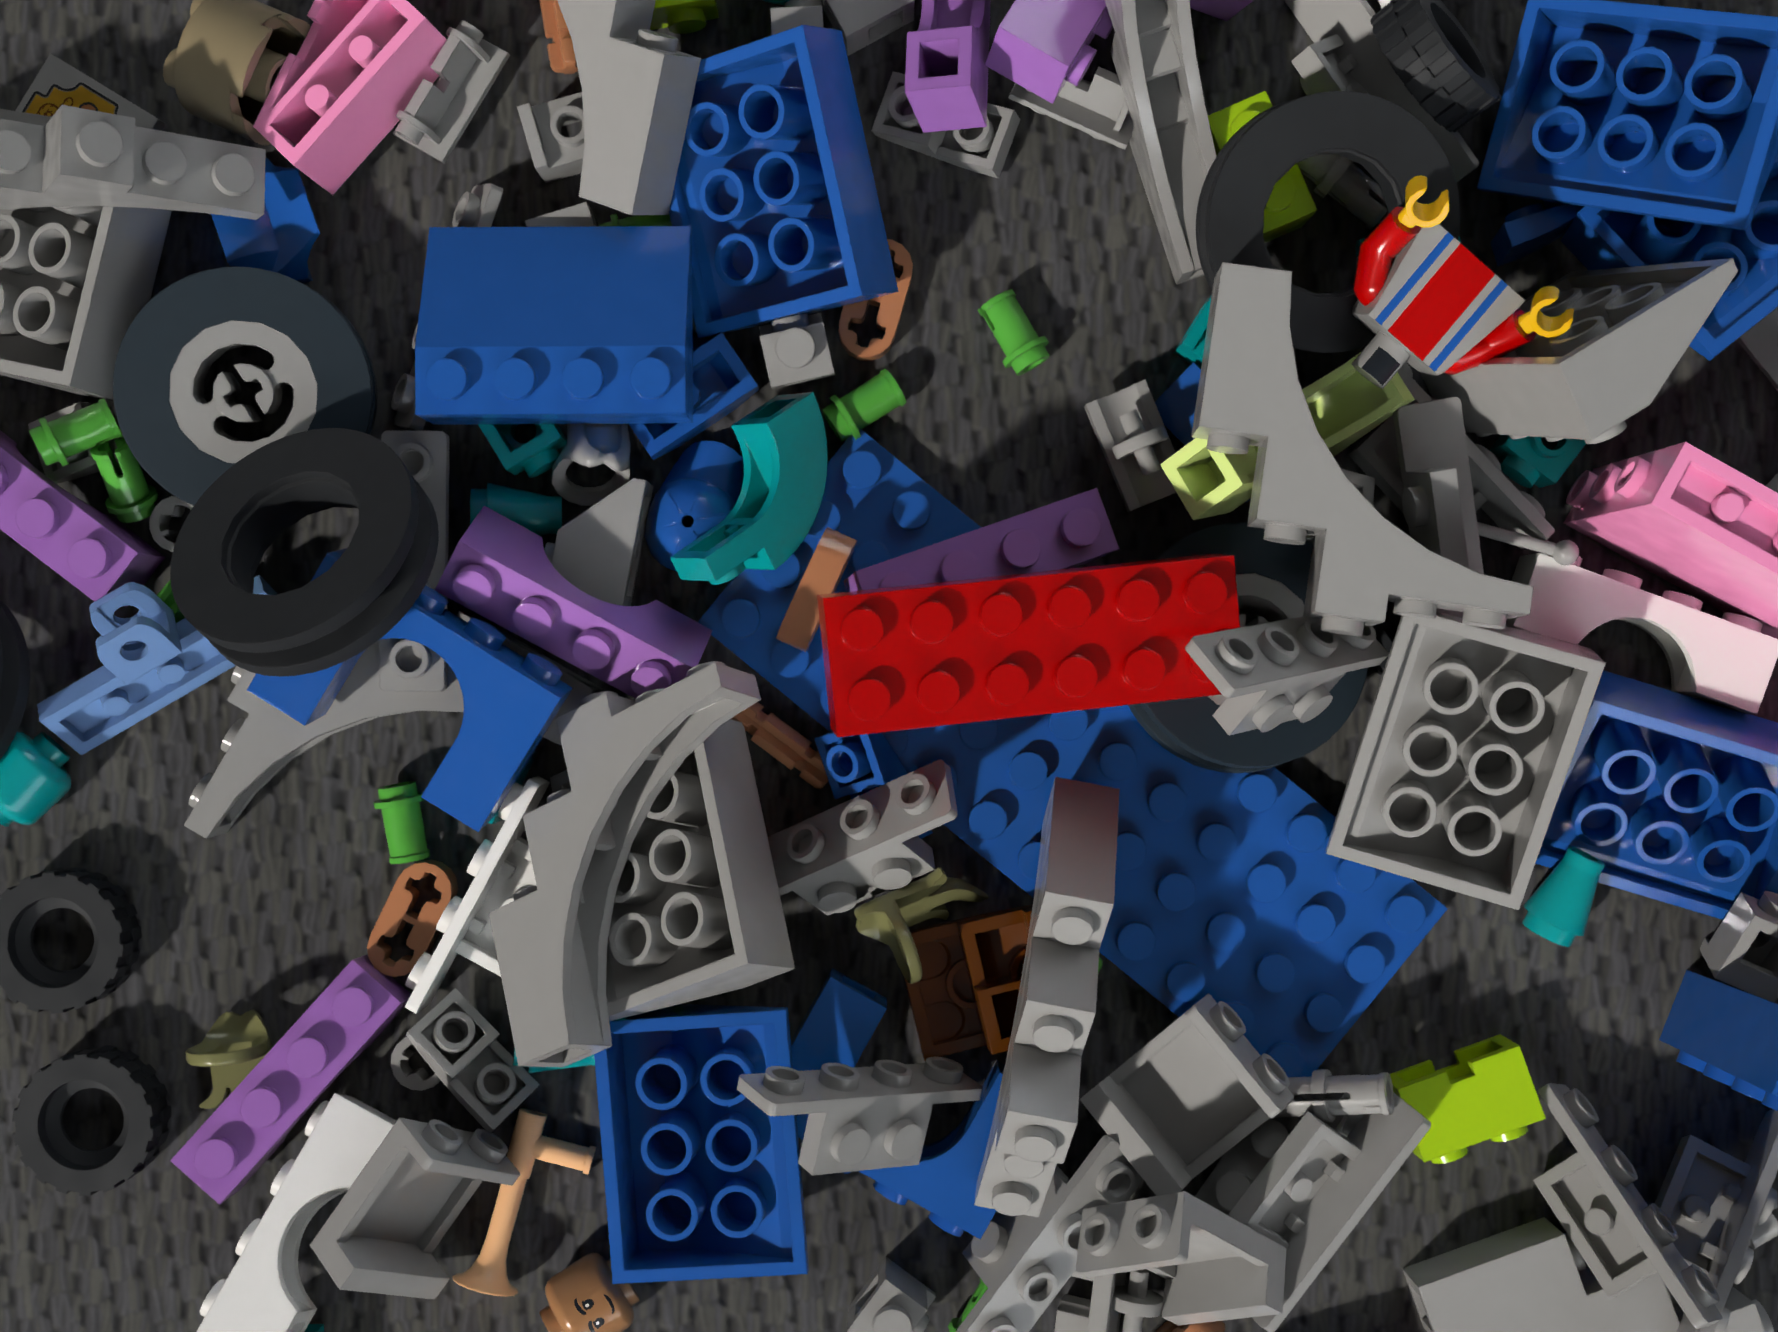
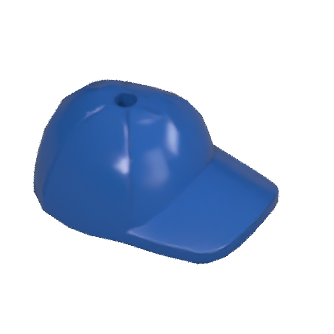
[644,441,744,572]

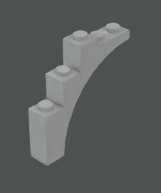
[557,0,701,215]
[1105,0,1217,284]
[0,105,266,220]
[1191,262,1534,636]
[184,611,602,838]
[489,661,761,1068]
[974,777,1119,1218]
[1402,1217,1774,1332]

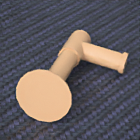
[452,1108,596,1297]

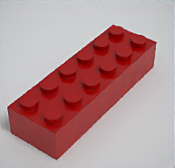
[817,554,1240,737]

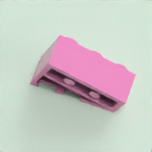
[253,0,447,195]

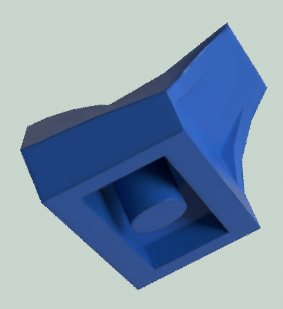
[211,158,320,284]
[629,333,759,460]

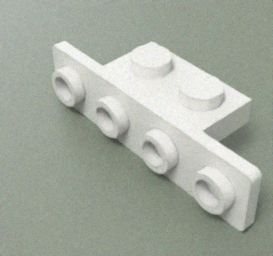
[405,776,550,1014]

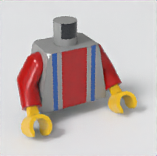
[1352,175,1574,389]

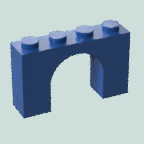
[247,548,573,832]
[791,968,1005,1240]

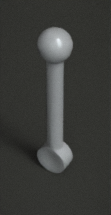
[1477,522,1579,565]

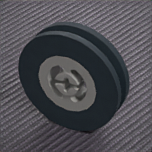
[113,267,377,506]
[1128,522,1368,773]

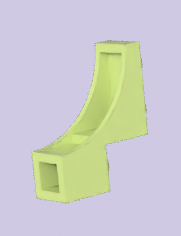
[1160,352,1415,520]

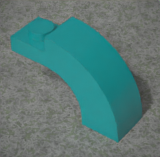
[670,392,828,585]

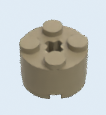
[163,0,311,145]

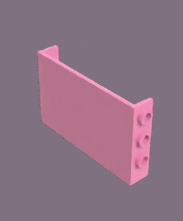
[1564,442,1778,639]

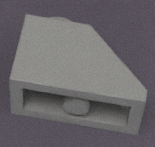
[544,478,654,606]

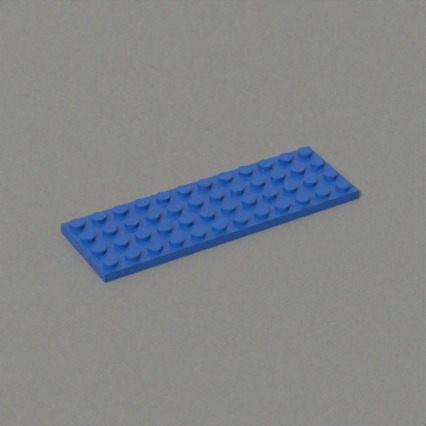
[698,429,1448,1078]

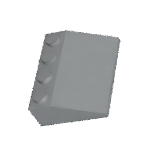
[0,109,172,402]
[1420,258,1738,444]
[1326,612,1606,910]
[550,719,795,1021]

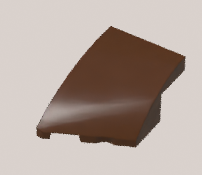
[904,904,1033,1061]

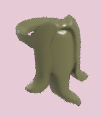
[854,867,989,984]
[185,1009,272,1109]

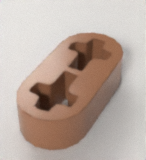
[838,239,913,361]
[776,527,857,652]
[367,859,458,977]

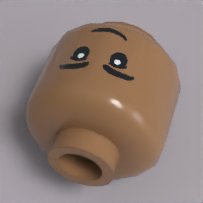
[539,1252,640,1332]

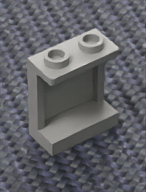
[1080,994,1294,1196]
[310,1117,520,1300]
[1076,1191,1287,1326]

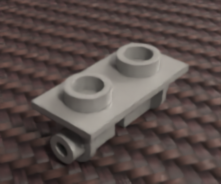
[393,20,510,164]
[1008,66,1134,150]

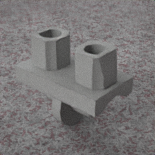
[1084,380,1177,512]
[1054,1269,1164,1332]

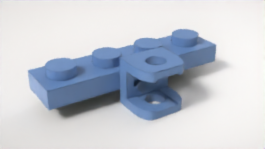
[37,575,278,755]

